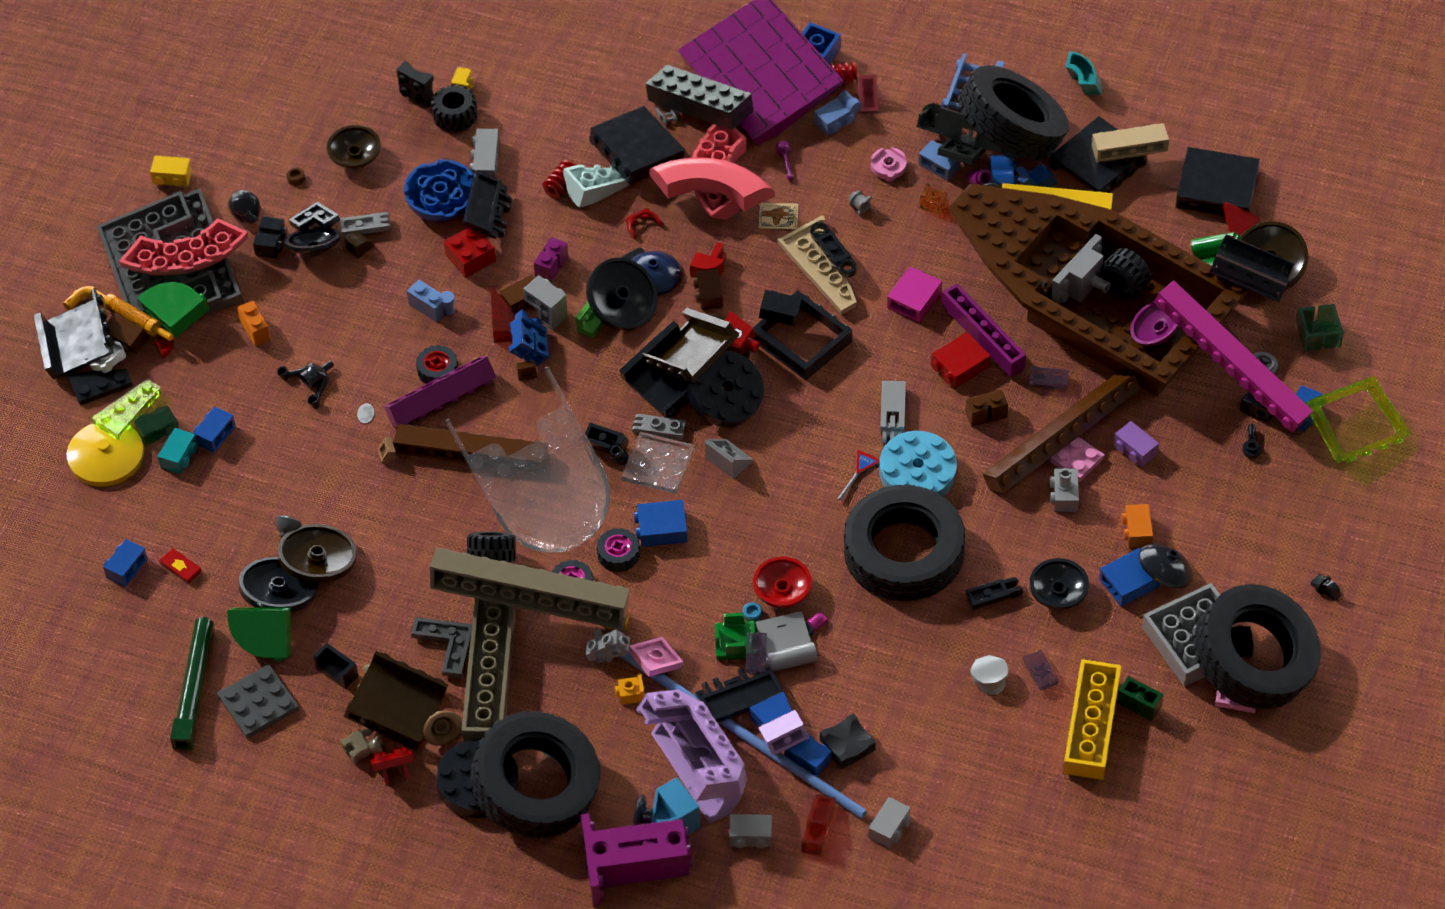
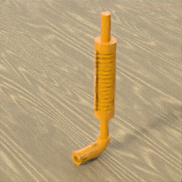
[62,286,174,341]

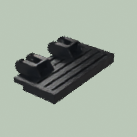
[462,170,513,239]
[695,664,784,723]

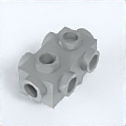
[586,629,630,663]

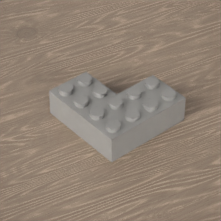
[1142,583,1220,687]

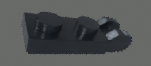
[965,577,1023,610]

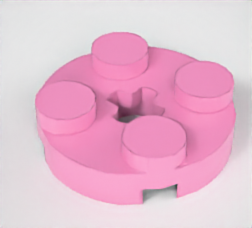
[871,147,907,182]

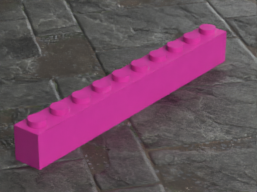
[1154,280,1313,433]

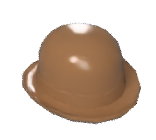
[423,711,462,746]

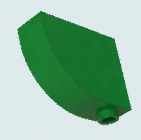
[137,282,210,338]
[227,607,291,661]

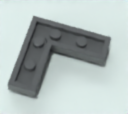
[411,617,472,678]

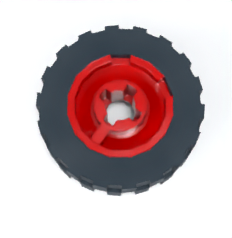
[416,345,458,384]

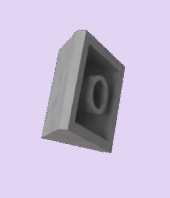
[705,439,754,479]

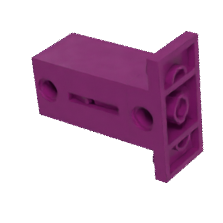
[581,814,692,907]

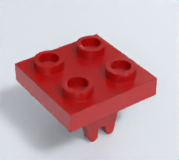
[370,747,414,785]

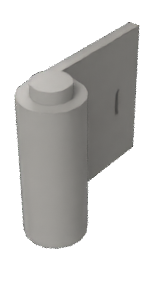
[756,611,818,672]

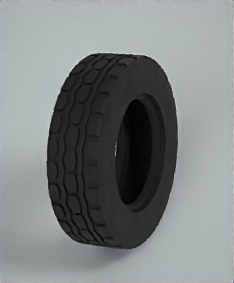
[958,65,1069,160]
[844,485,965,601]
[1194,584,1321,709]
[470,711,600,838]

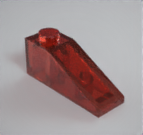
[491,287,515,343]

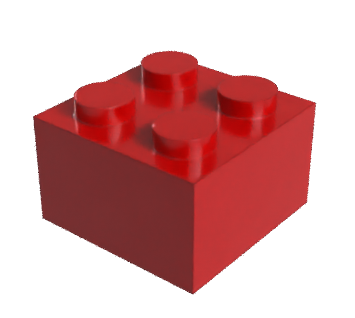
[444,228,496,278]

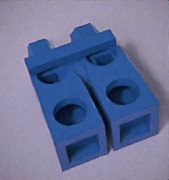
[509,310,549,367]

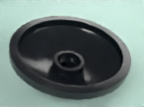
[285,227,340,256]
[1138,543,1193,588]
[1029,558,1089,609]

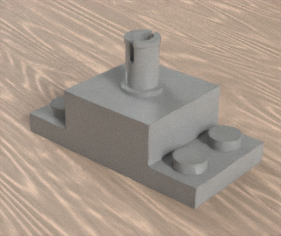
[1051,234,1111,305]

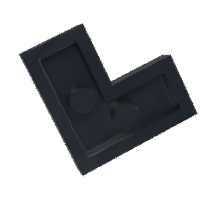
[289,202,340,232]

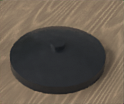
[586,257,658,331]
[239,557,318,612]

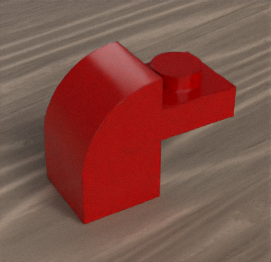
[690,242,726,278]

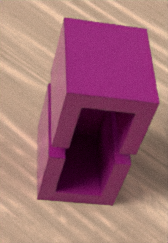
[533,237,569,282]

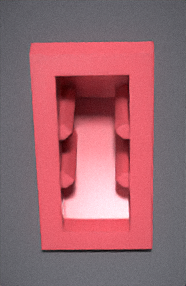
[858,74,879,112]

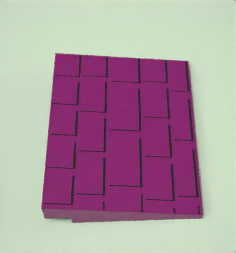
[678,0,844,146]

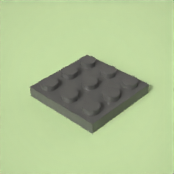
[217,664,299,739]

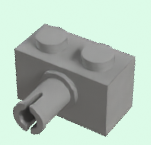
[1050,468,1079,512]

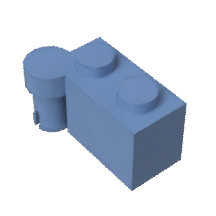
[814,90,862,136]
[407,280,455,322]

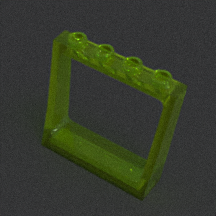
[1305,376,1411,464]

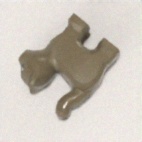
[340,728,384,765]

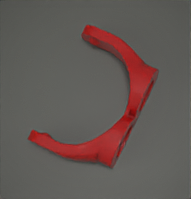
[625,208,662,239]

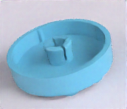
[879,431,957,497]

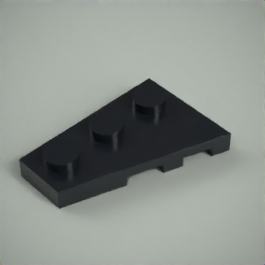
[67,369,133,405]

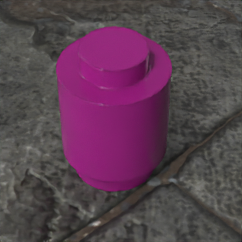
[967,169,992,185]

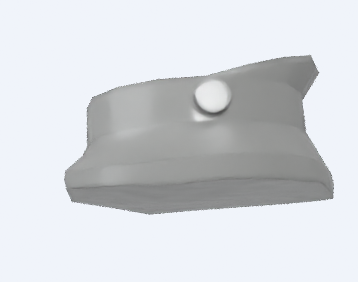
[970,655,1009,695]

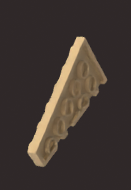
[778,215,857,315]

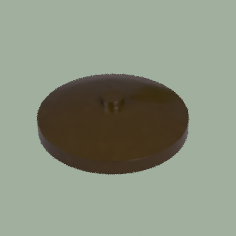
[1240,221,1309,290]
[278,524,357,583]

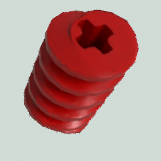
[830,62,858,85]
[543,160,576,199]

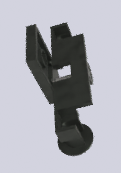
[916,103,1019,165]

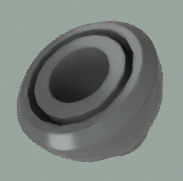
[276,515,302,538]

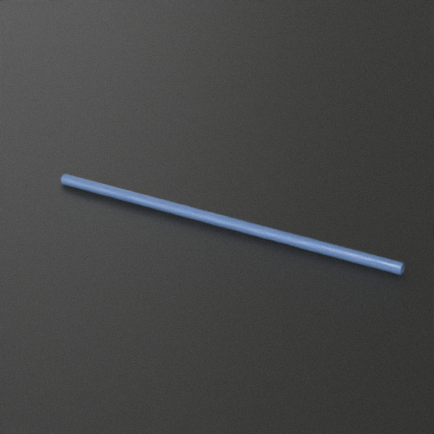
[619,652,867,819]

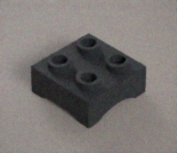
[396,61,435,108]
[820,713,876,769]

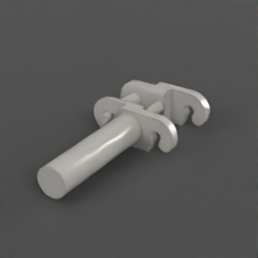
[655,107,682,126]

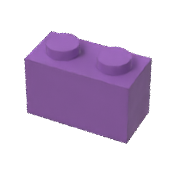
[1114,421,1159,467]

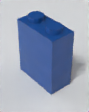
[634,500,688,547]
[1099,548,1161,607]

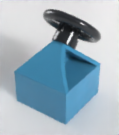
[633,777,701,835]

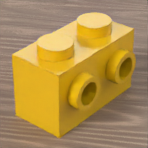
[150,156,192,187]

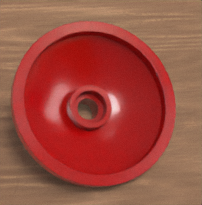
[753,556,812,608]

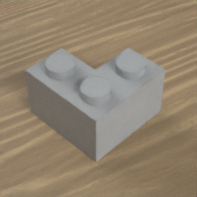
[523,275,567,331]

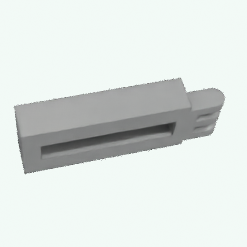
[880,381,906,443]

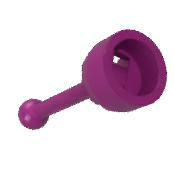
[775,141,794,181]

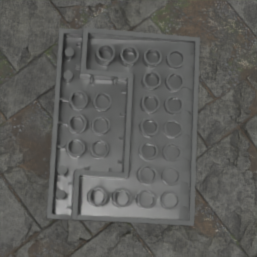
[97,189,245,328]

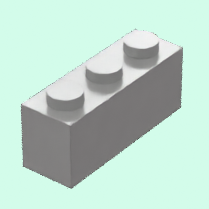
[470,129,499,178]

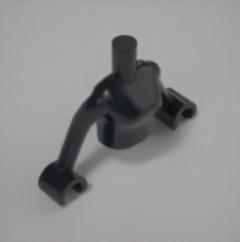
[277,360,334,409]

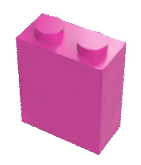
[887,267,942,323]

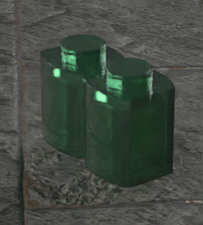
[134,406,179,445]

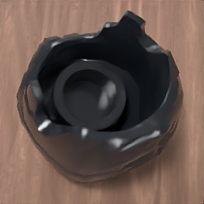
[228,190,261,224]

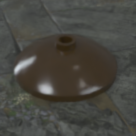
[327,125,381,168]

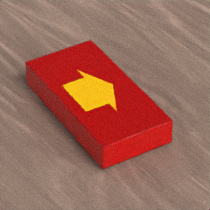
[159,548,202,584]

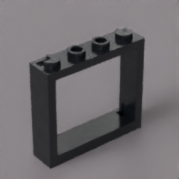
[753,290,852,381]

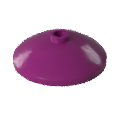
[1130,301,1179,346]

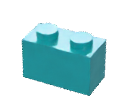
[157,428,198,474]

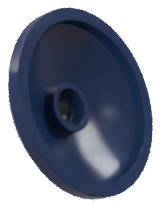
[632,251,681,295]

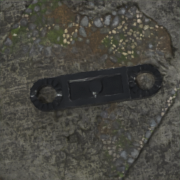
[810,222,857,277]

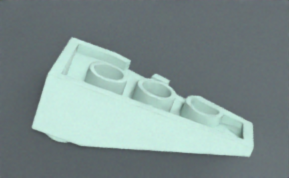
[563,165,629,208]

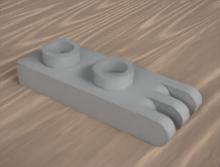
[340,212,391,237]
[632,414,686,440]

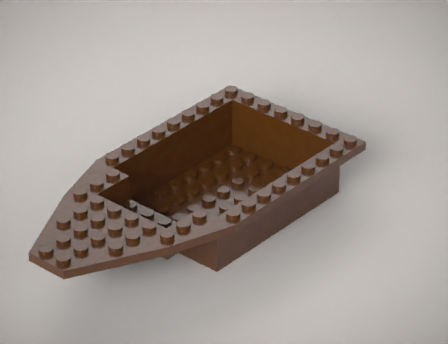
[949,184,1250,396]

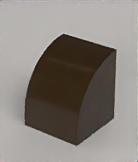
[344,231,374,259]

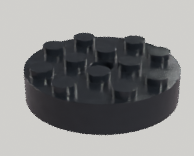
[687,350,764,427]
[437,740,518,818]

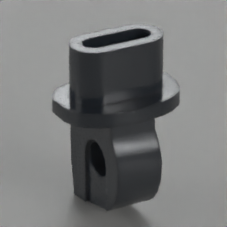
[1311,574,1342,601]

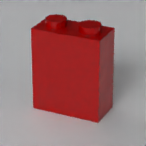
[931,332,991,389]

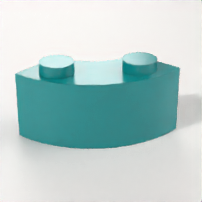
[1066,51,1102,95]

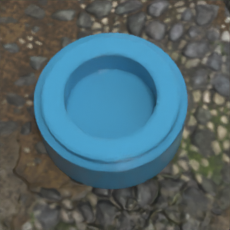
[742,602,762,622]

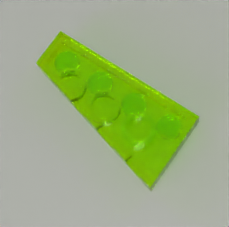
[92,379,161,440]

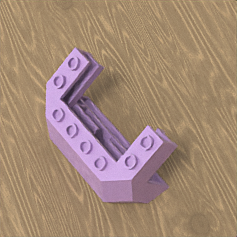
[637,690,747,824]

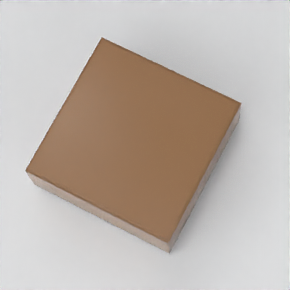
[378,437,396,464]

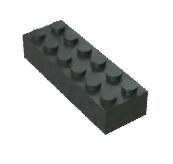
[645,65,754,130]

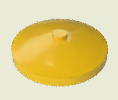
[67,421,144,487]

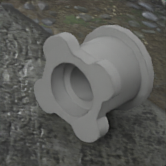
[849,191,872,215]

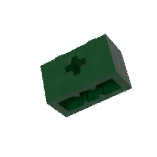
[1117,676,1164,721]

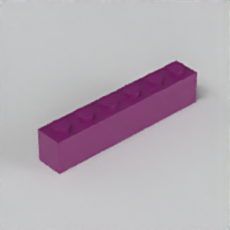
[942,283,1026,377]
[384,356,496,427]

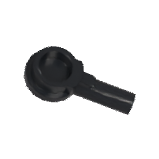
[1242,424,1262,459]

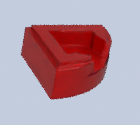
[154,338,174,359]

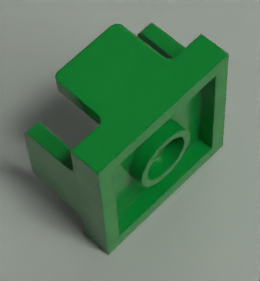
[714,613,756,660]

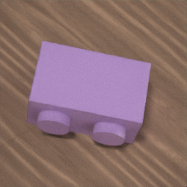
[759,710,809,756]

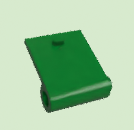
[1191,232,1241,266]

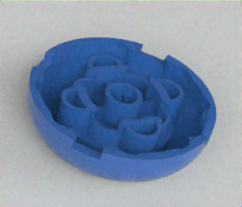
[404,160,473,222]

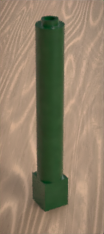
[170,617,214,750]

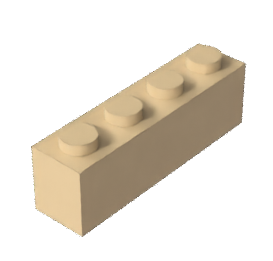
[1092,123,1169,162]

